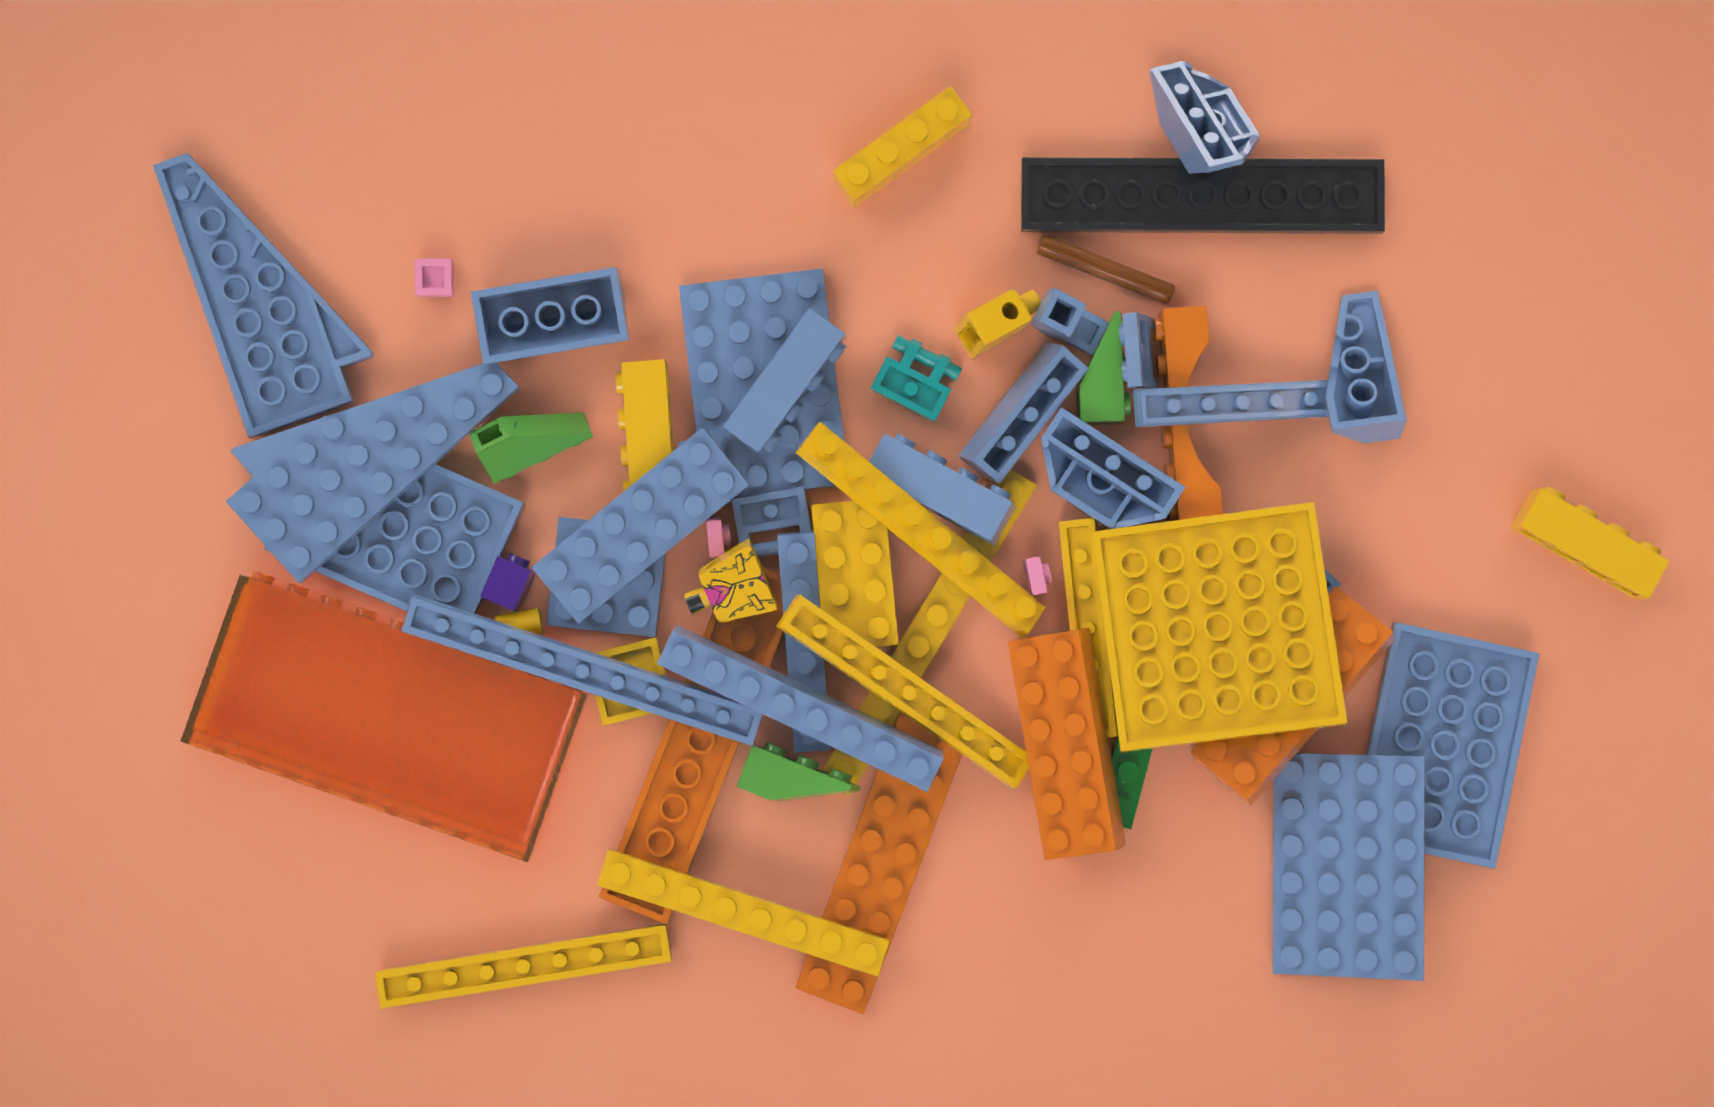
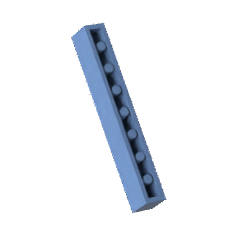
[657,625,944,792]

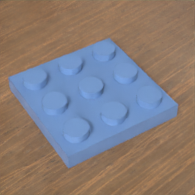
[546,517,666,637]

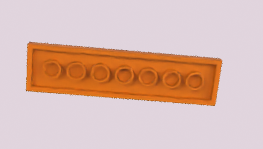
[795,714,962,1015]

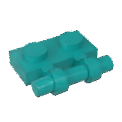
[870,335,963,423]

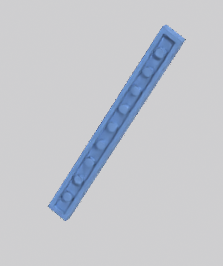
[402,594,763,746]

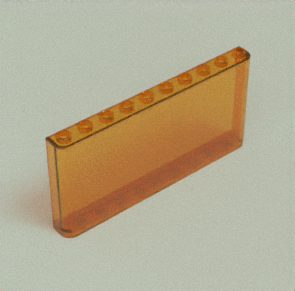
[180,570,589,862]

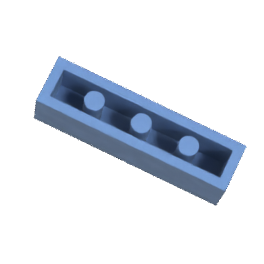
[723,307,847,456]
[958,342,1089,483]
[869,433,1016,546]

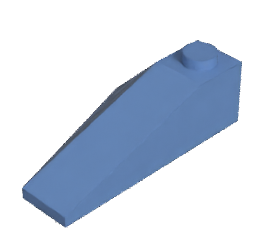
[1325,291,1407,443]

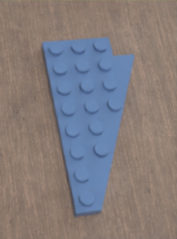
[153,153,375,439]
[226,363,520,583]

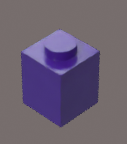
[480,553,535,611]

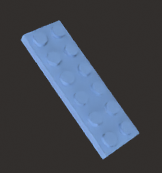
[531,427,750,624]

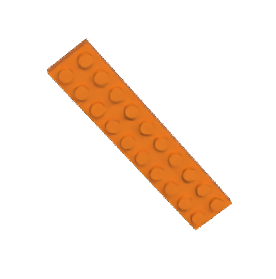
[598,567,784,924]

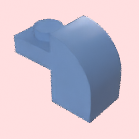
[1031,288,1109,355]

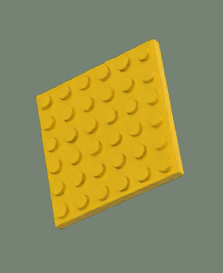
[1092,502,1347,752]

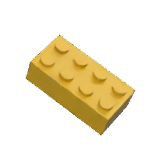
[811,501,899,647]

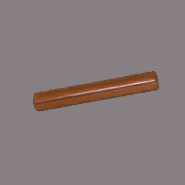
[1037,235,1175,303]

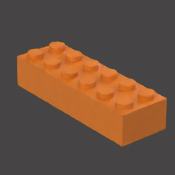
[1190,586,1394,806]
[1008,627,1126,860]

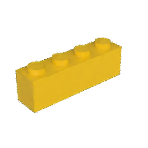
[833,86,972,208]
[615,359,674,492]
[1510,486,1670,600]

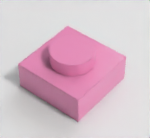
[415,258,454,297]
[706,516,731,557]
[1023,556,1052,596]

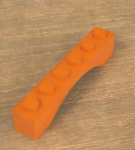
[1153,305,1223,521]

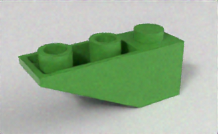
[1076,311,1131,425]
[469,412,593,484]
[736,742,861,801]

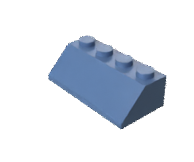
[471,267,629,365]

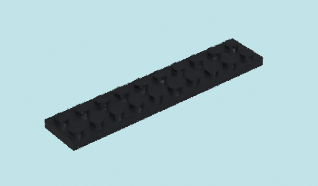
[1021,157,1385,234]

